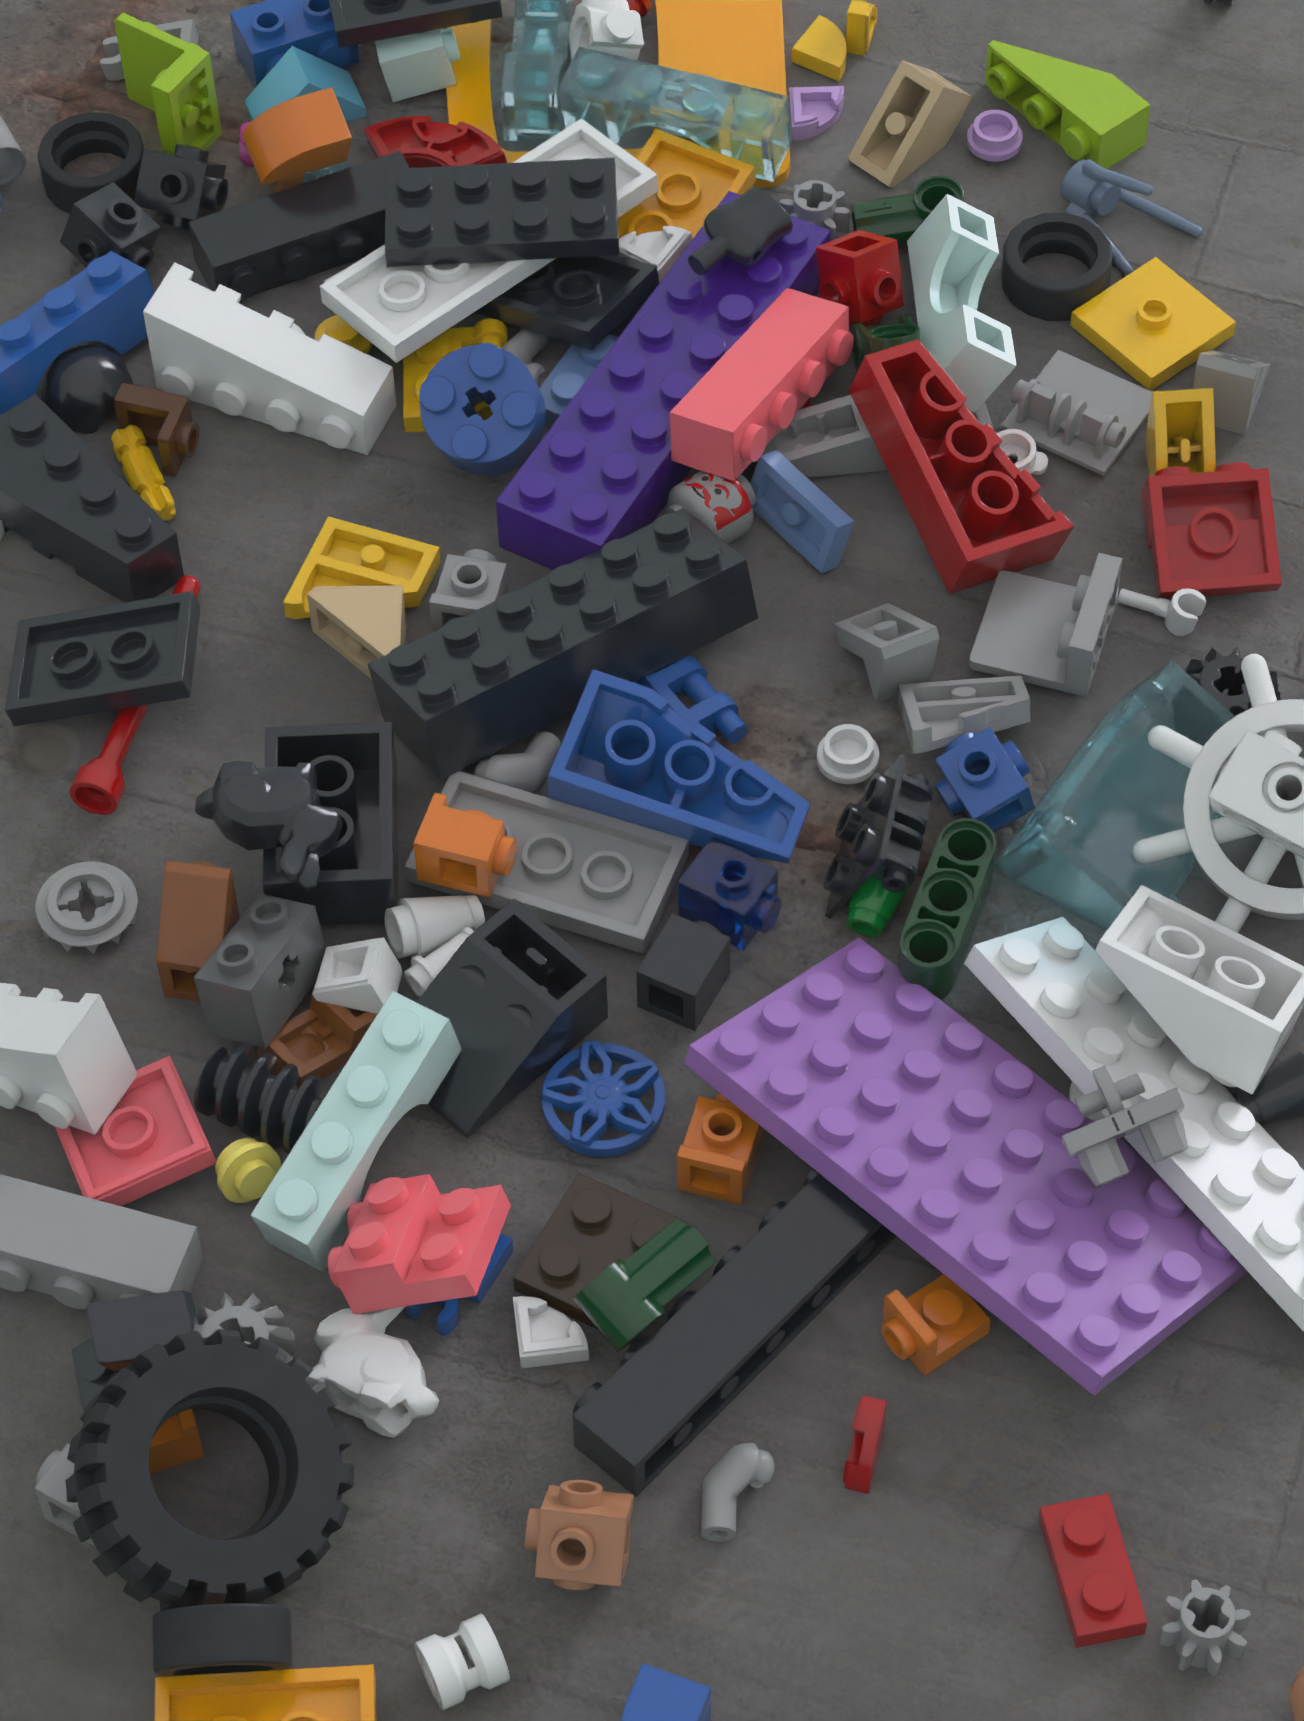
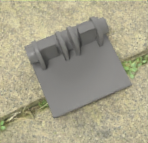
[1000,350,1152,476]

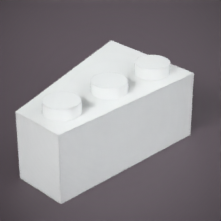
[0,983,138,1135]

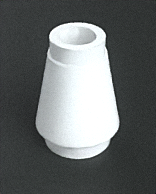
[385,894,485,958]

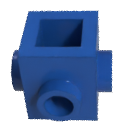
[934,727,1035,833]

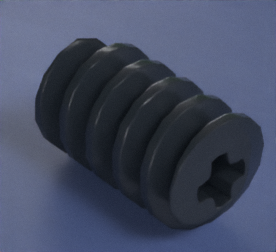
[194,1042,331,1155]

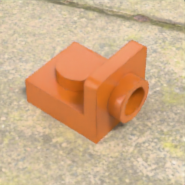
[881,1274,991,1376]

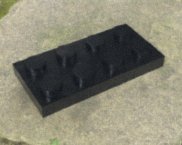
[385,158,619,267]

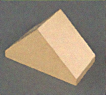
[307,585,407,679]

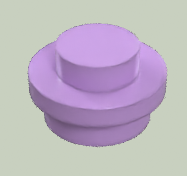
[967,110,1023,162]

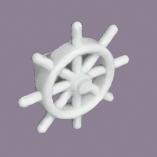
[1132,654,1304,933]

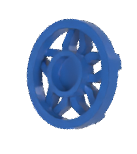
[541,1040,665,1157]

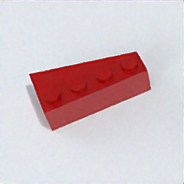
[849,339,1074,594]

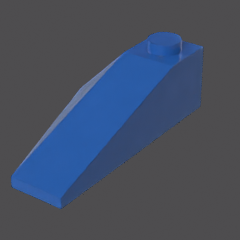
[548,669,810,864]

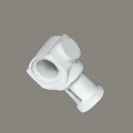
[569,0,644,73]

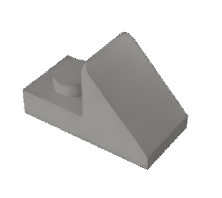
[834,603,940,702]

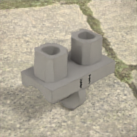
[1061,1065,1188,1188]

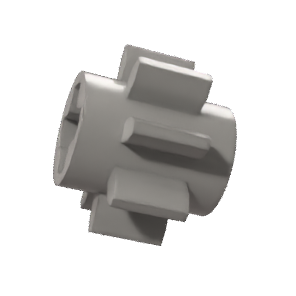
[780,180,850,241]
[1159,1579,1251,1677]

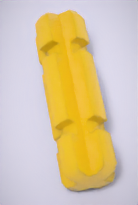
[111,425,176,521]

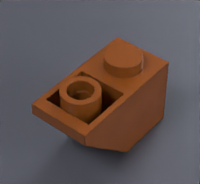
[156,860,240,1002]

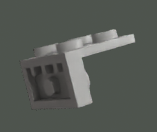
[969,553,1123,697]

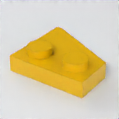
[283,516,441,619]

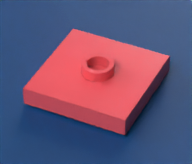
[55,1055,216,1206]

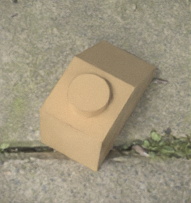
[847,60,973,188]

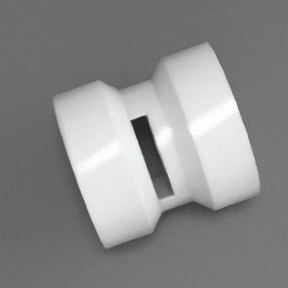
[414,1613,510,1711]

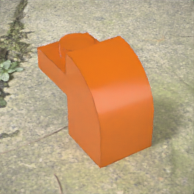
[242,87,352,193]

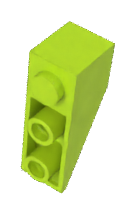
[985,40,1150,169]

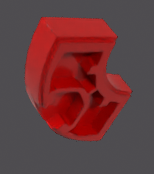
[363,116,507,168]

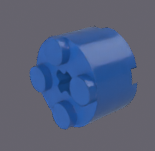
[419,343,546,475]

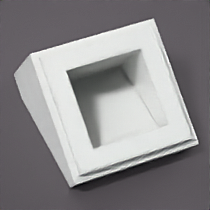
[312,937,402,1014]

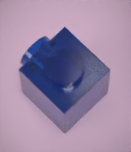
[678,836,782,951]

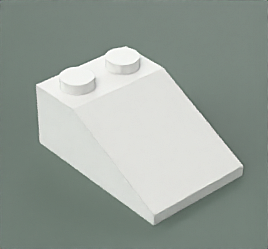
[1095,885,1304,1094]

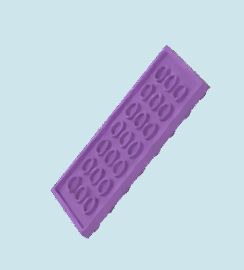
[684,937,1249,1396]

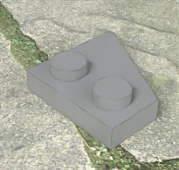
[898,675,1031,754]

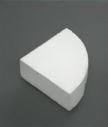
[619,226,692,282]
[513,1296,589,1369]

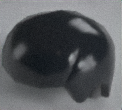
[41,345,133,434]

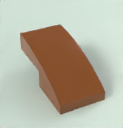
[257,991,377,1088]

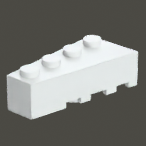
[143,262,397,455]

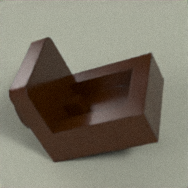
[114,383,199,476]

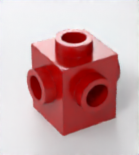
[816,230,904,326]

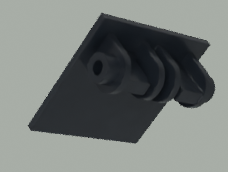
[824,754,933,919]

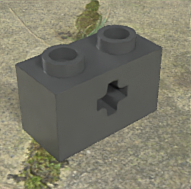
[194,893,326,1049]

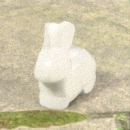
[305,1307,440,1438]

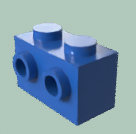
[230,0,360,89]

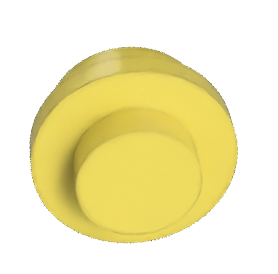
[215,1138,281,1203]

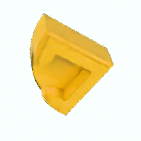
[846,0,877,56]
[792,15,847,82]

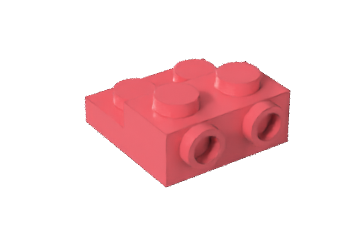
[328,1174,511,1314]

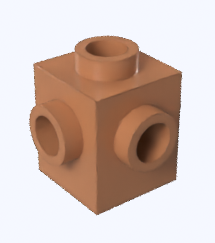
[525,1480,634,1590]

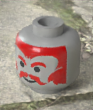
[664,471,756,544]

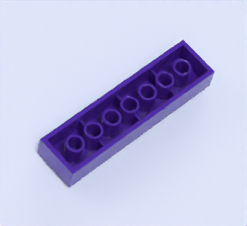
[496,191,830,570]

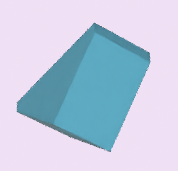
[245,46,367,122]

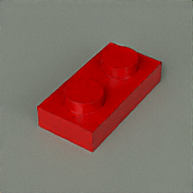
[1039,1493,1148,1648]

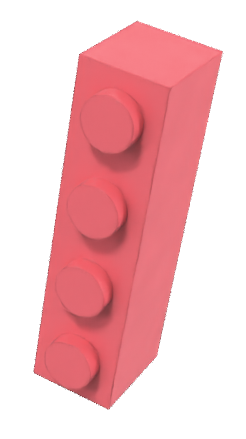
[670,288,854,481]

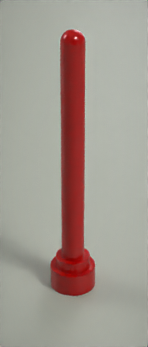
[69,575,200,815]

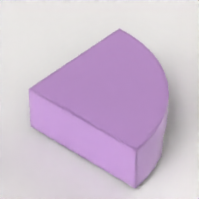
[789,86,844,141]

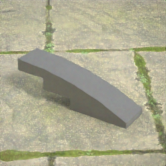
[756,395,994,477]

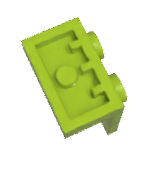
[114,13,222,153]

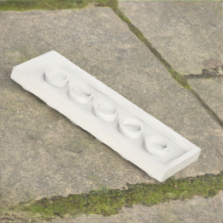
[320,118,658,363]

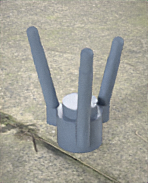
[1061,159,1203,276]

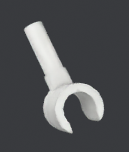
[1118,588,1206,636]

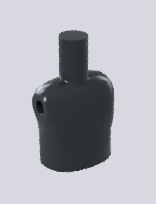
[688,187,793,275]

